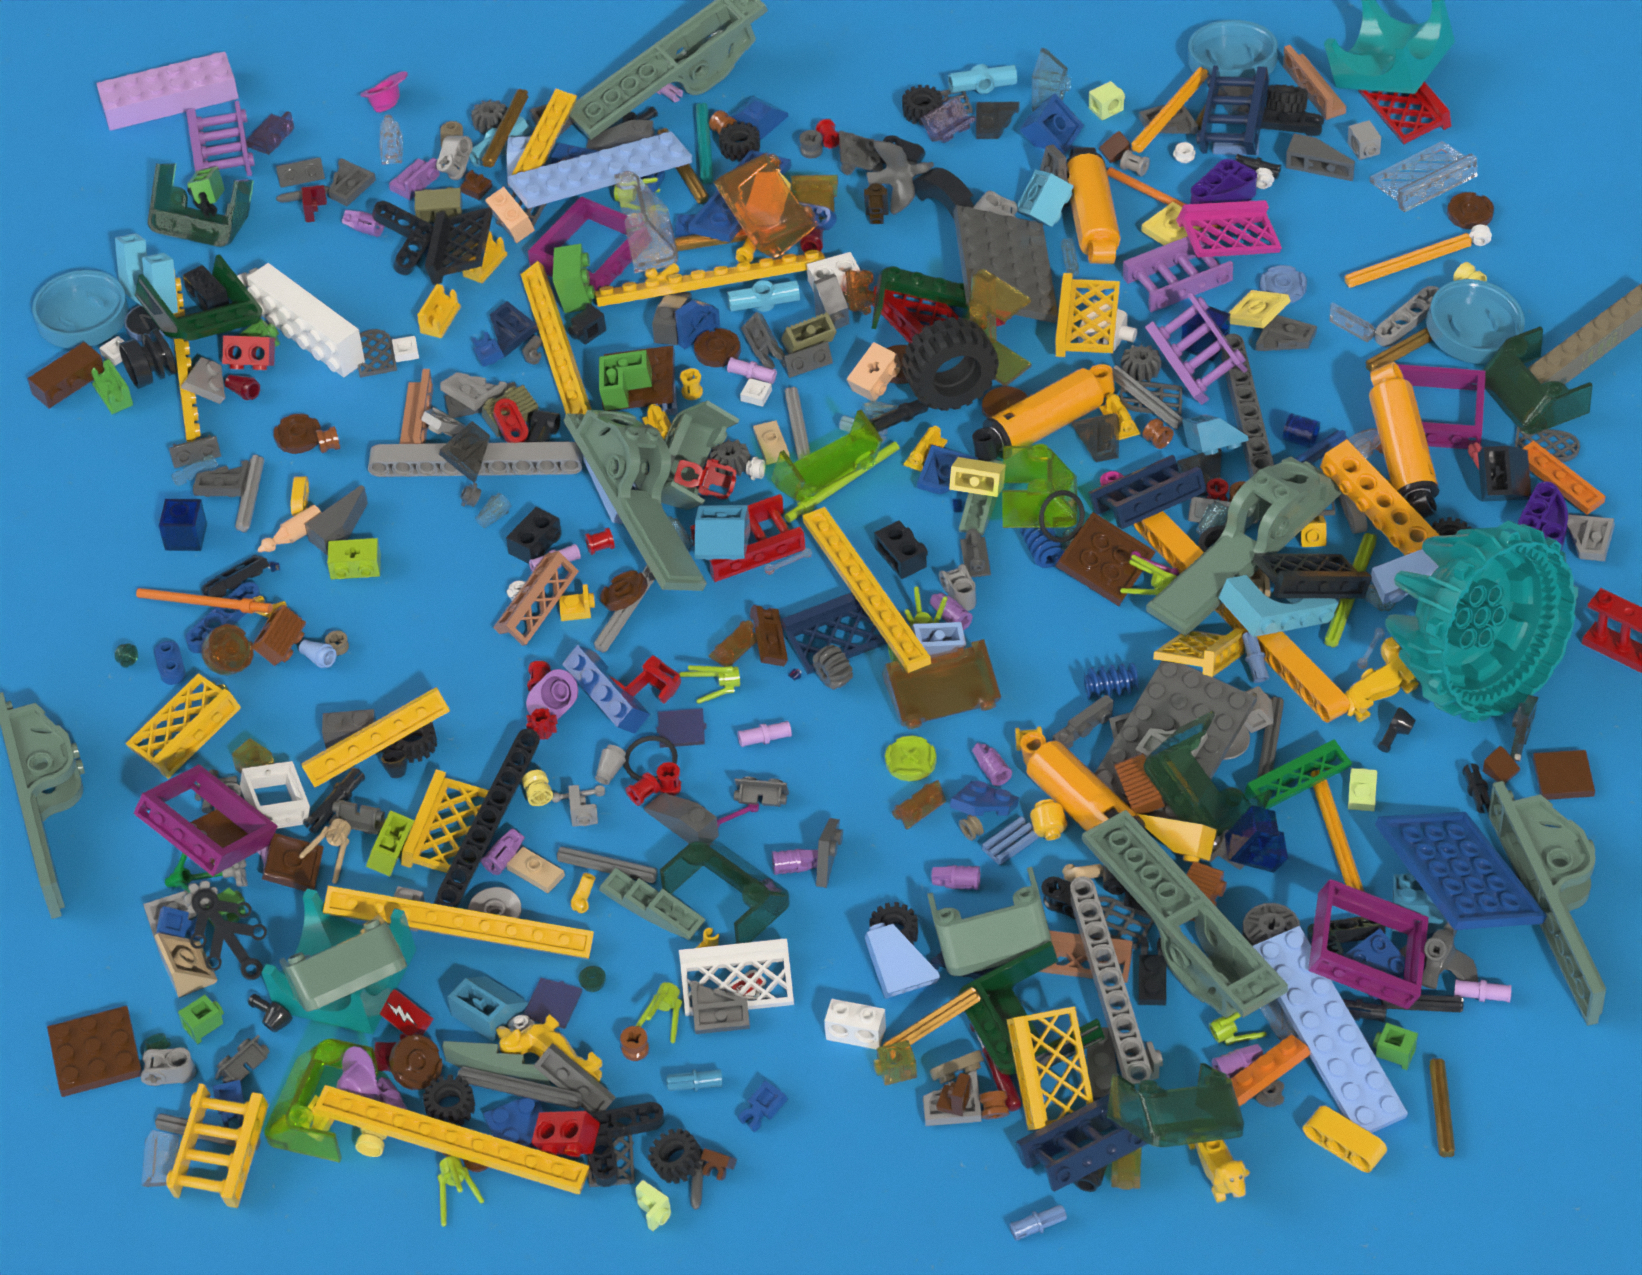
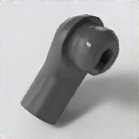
[522,336,543,365]

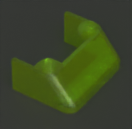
[771,409,883,502]
[1002,444,1078,528]
[264,1038,379,1163]

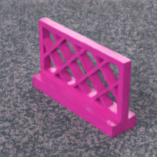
[1176,200,1282,258]

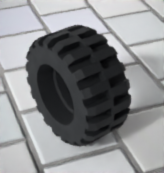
[902,317,999,411]

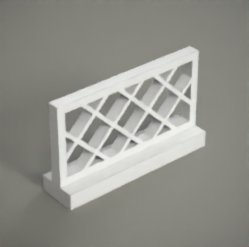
[679,939,794,1016]

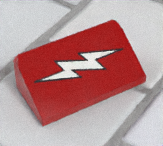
[380,989,434,1036]

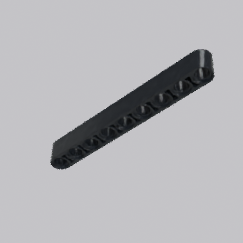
[433,729,540,908]

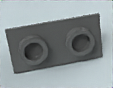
[276,157,325,188]
[781,341,833,378]
[169,435,221,468]
[960,528,991,577]
[734,776,789,807]
[329,800,386,835]
[215,1035,270,1083]

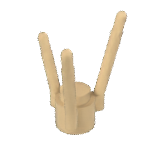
[299,819,351,884]

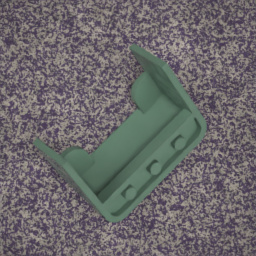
[661,400,740,510]
[927,867,1053,976]
[279,915,407,1011]

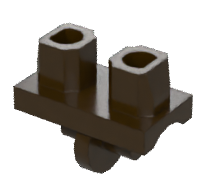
[864,183,889,224]

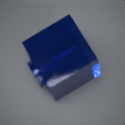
[1182,306,1231,361]
[159,499,207,551]

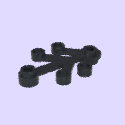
[190,890,267,980]

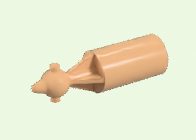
[257,505,322,553]

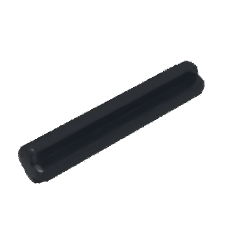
[1381,994,1464,1013]

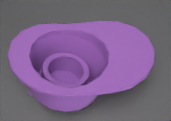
[526,669,579,719]
[336,1046,380,1102]

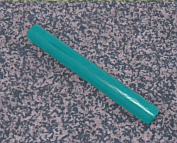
[696,103,713,184]

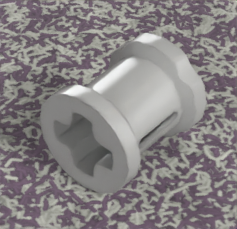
[1120,150,1150,177]

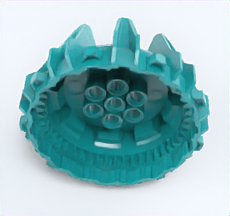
[1385,520,1578,723]

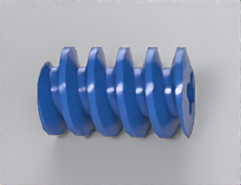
[1020,514,1065,568]
[1084,662,1139,700]

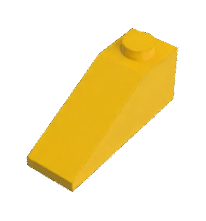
[1137,814,1216,863]

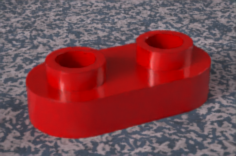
[493,399,528,443]

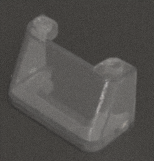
[614,171,679,273]

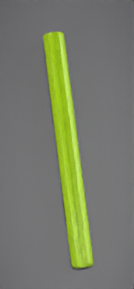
[1324,533,1377,648]

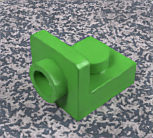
[239,318,280,349]

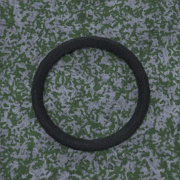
[1039,490,1085,543]
[624,736,678,781]

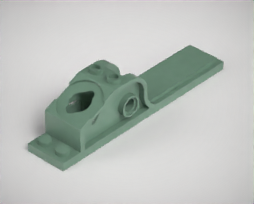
[568,0,768,140]
[563,410,707,591]
[1146,457,1342,636]
[0,692,85,919]
[1488,781,1606,1026]
[1082,810,1288,1018]

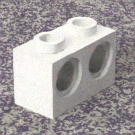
[807,252,861,292]
[825,999,886,1050]

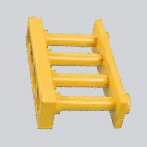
[166,1083,269,1208]

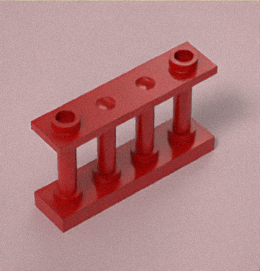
[690,494,805,582]
[1582,588,1642,673]

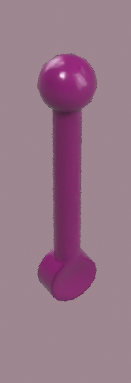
[1130,551,1179,576]
[717,803,759,827]

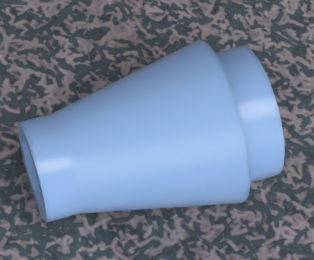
[299,640,336,668]

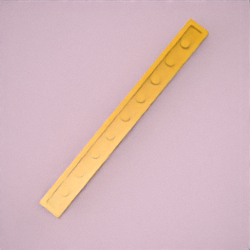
[595,250,825,307]
[520,261,592,415]
[173,269,201,442]
[802,507,931,673]
[323,886,594,959]
[315,1085,589,1195]

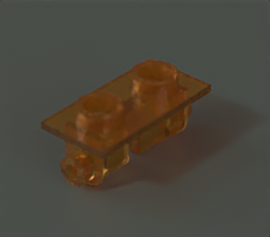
[709,620,757,667]
[892,780,946,829]

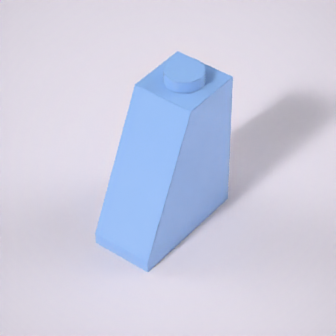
[865,923,940,999]

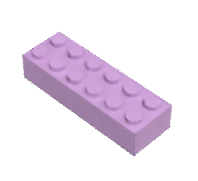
[96,52,239,130]

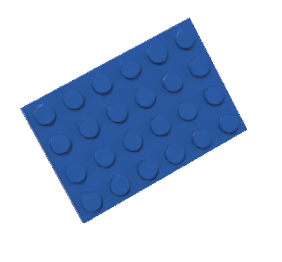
[1375,812,1547,930]

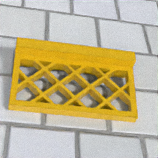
[1056,273,1120,357]
[1154,628,1246,677]
[125,673,241,779]
[401,770,489,873]
[1007,1007,1094,1130]

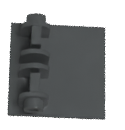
[839,131,883,175]

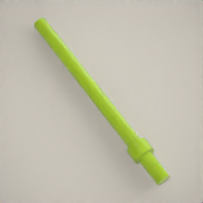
[784,441,900,523]

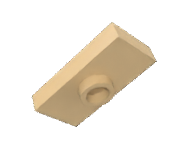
[753,421,790,465]
[507,847,565,893]

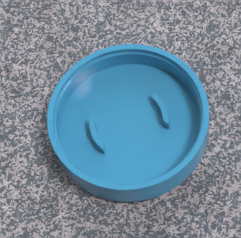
[1188,20,1278,81]
[32,270,129,348]
[1426,279,1525,364]

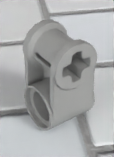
[436,136,473,180]
[973,191,1017,217]
[939,564,976,611]
[141,1048,196,1086]

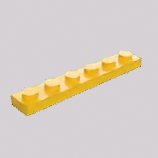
[508,89,577,186]
[301,687,450,787]

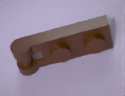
[750,605,788,667]

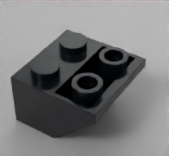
[1478,446,1531,502]

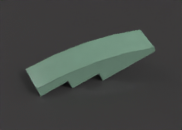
[959,460,1006,535]
[599,868,705,940]
[443,1041,552,1086]

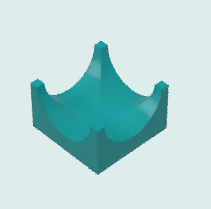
[1324,0,1455,94]
[261,889,416,1035]

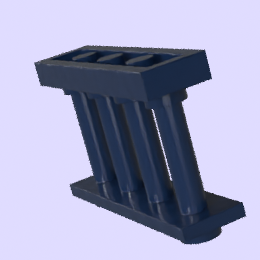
[1197,65,1270,155]
[1089,455,1207,529]
[1016,1093,1151,1192]

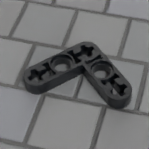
[372,201,434,275]
[1307,917,1386,956]
[589,1102,664,1187]

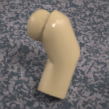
[1062,864,1103,882]

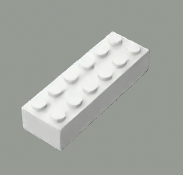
[247,263,365,377]

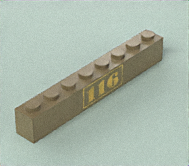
[1518,283,1642,406]

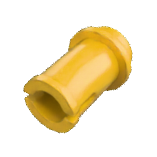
[736,236,760,263]

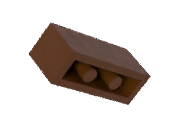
[27,342,105,408]

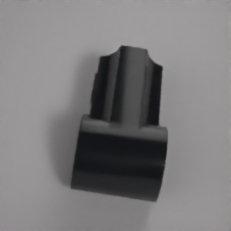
[525,409,561,442]

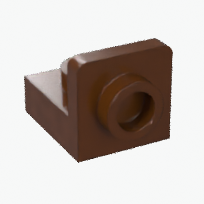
[936,1073,971,1117]

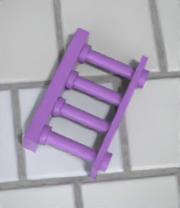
[186,101,255,176]
[1123,230,1233,312]
[1145,293,1248,405]

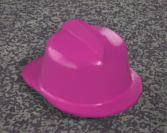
[360,72,408,113]

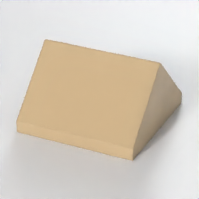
[154,933,217,998]

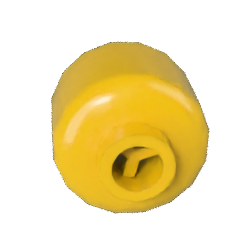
[1030,799,1067,841]

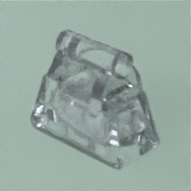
[380,115,403,165]

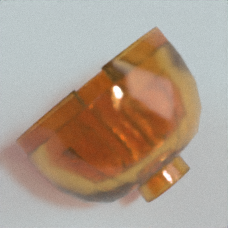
[201,624,254,676]

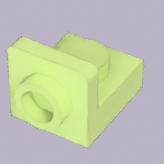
[1348,768,1377,811]
[635,1180,671,1231]

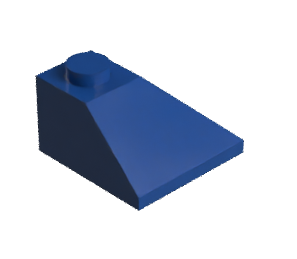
[1020,93,1084,155]
[729,96,788,141]

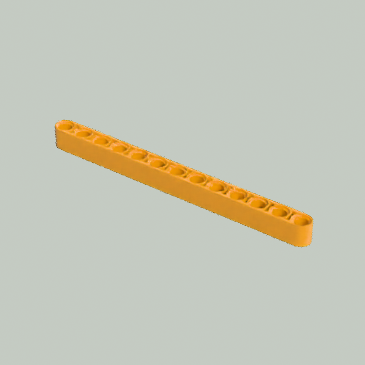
[1134,511,1350,723]

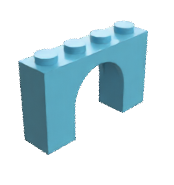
[115,233,178,313]
[1219,575,1339,637]

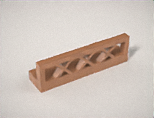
[1283,45,1346,120]
[400,369,433,444]
[493,551,579,646]
[1039,930,1132,983]

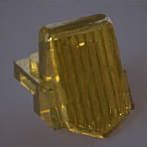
[791,175,838,220]

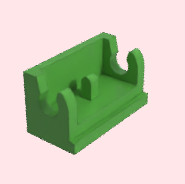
[187,166,225,204]
[91,359,133,414]

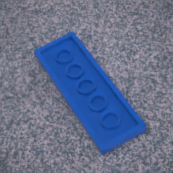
[688,150,791,243]

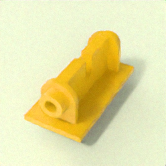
[1099,393,1140,441]
[642,404,671,440]
[904,426,948,472]

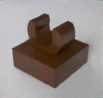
[460,170,492,200]
[701,1148,737,1181]

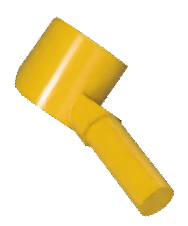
[696,928,719,948]

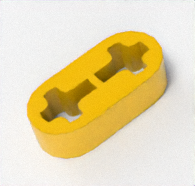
[291,476,309,516]

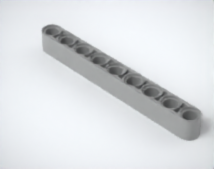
[368,442,583,477]
[1070,876,1151,1097]

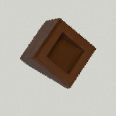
[1099,131,1130,163]
[1483,746,1520,784]

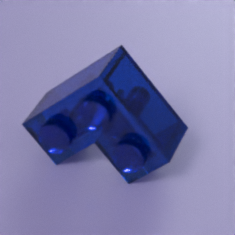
[1224,805,1288,873]

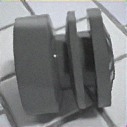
[1242,903,1300,946]

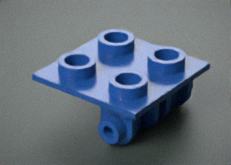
[1344,928,1405,1001]

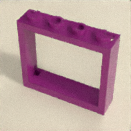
[528,196,651,291]
[1397,364,1486,449]
[133,764,278,876]
[1308,879,1429,1009]

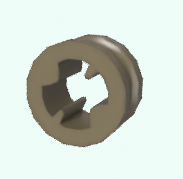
[325,631,349,656]
[959,815,984,841]

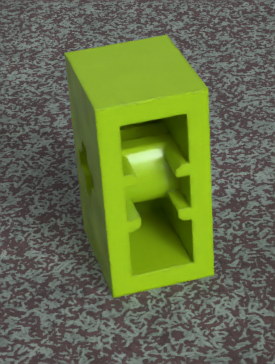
[327,538,381,580]
[366,810,414,876]

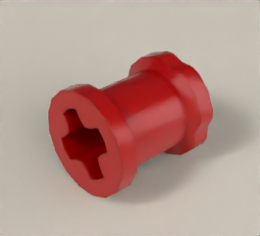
[815,119,840,149]
[1207,478,1229,501]
[585,527,615,555]
[527,661,551,692]
[657,762,681,796]
[626,772,661,806]

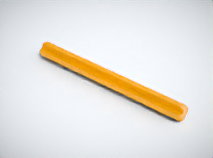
[1131,67,1208,153]
[1345,233,1472,288]
[1311,770,1364,891]

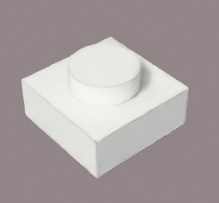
[99,336,124,366]
[392,336,419,362]
[740,378,772,407]

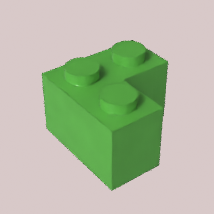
[553,244,595,313]
[599,350,652,411]

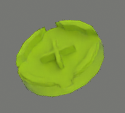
[885,735,937,781]

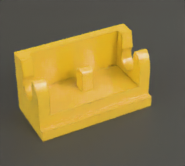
[462,231,507,284]
[417,284,461,338]

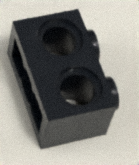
[183,265,229,311]
[506,507,562,564]
[874,520,928,580]

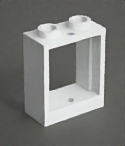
[240,761,310,829]

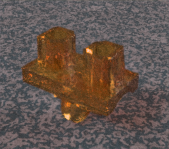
[843,269,876,315]

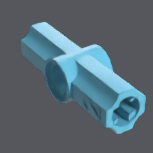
[948,64,1017,94]
[469,116,530,167]
[727,280,800,312]

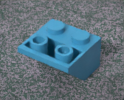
[1182,414,1249,455]
[695,505,751,560]
[1392,873,1448,934]
[448,976,528,1041]

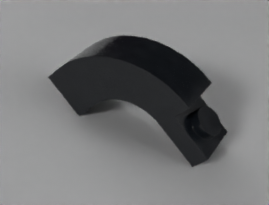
[912,167,974,219]

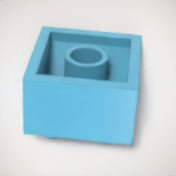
[1017,169,1074,227]

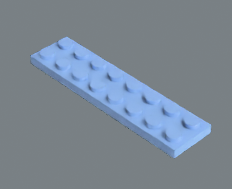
[508,132,692,209]
[1253,926,1408,1133]

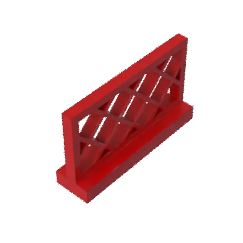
[1358,81,1451,144]
[872,286,960,343]

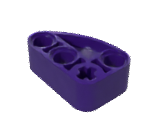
[1190,159,1257,204]
[1518,481,1568,551]

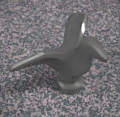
[867,141,934,215]
[1399,922,1478,989]

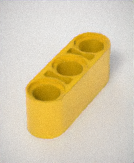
[1303,1106,1387,1173]

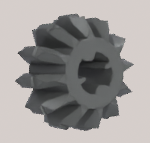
[471,99,507,135]
[1121,343,1161,382]
[709,438,751,477]
[813,644,853,690]

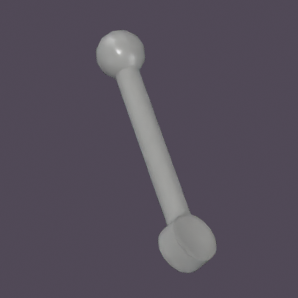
[552,785,605,803]

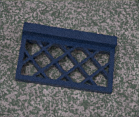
[782,592,887,675]

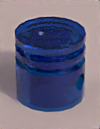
[1282,413,1320,449]

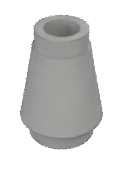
[595,745,626,785]

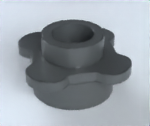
[460,483,481,507]
[1256,1081,1284,1107]

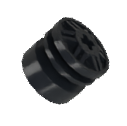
[118,328,176,389]

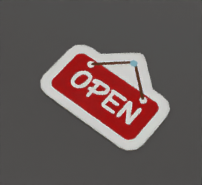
[724,970,766,1000]

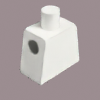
[1078,300,1137,351]

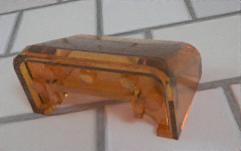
[714,152,818,259]
[882,639,1001,729]

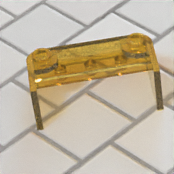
[969,269,1031,387]

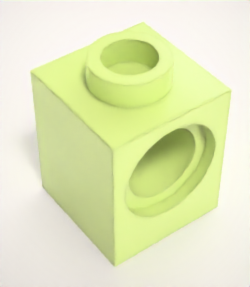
[1089,81,1125,120]

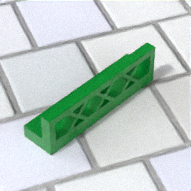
[1244,739,1352,811]

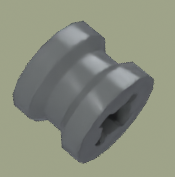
[800,130,823,159]

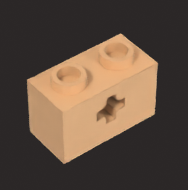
[486,187,535,243]
[847,342,902,402]

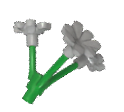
[165,823,248,913]

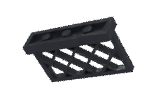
[425,207,493,285]
[1253,553,1372,599]

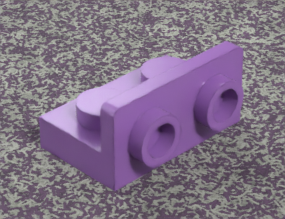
[389,158,440,200]

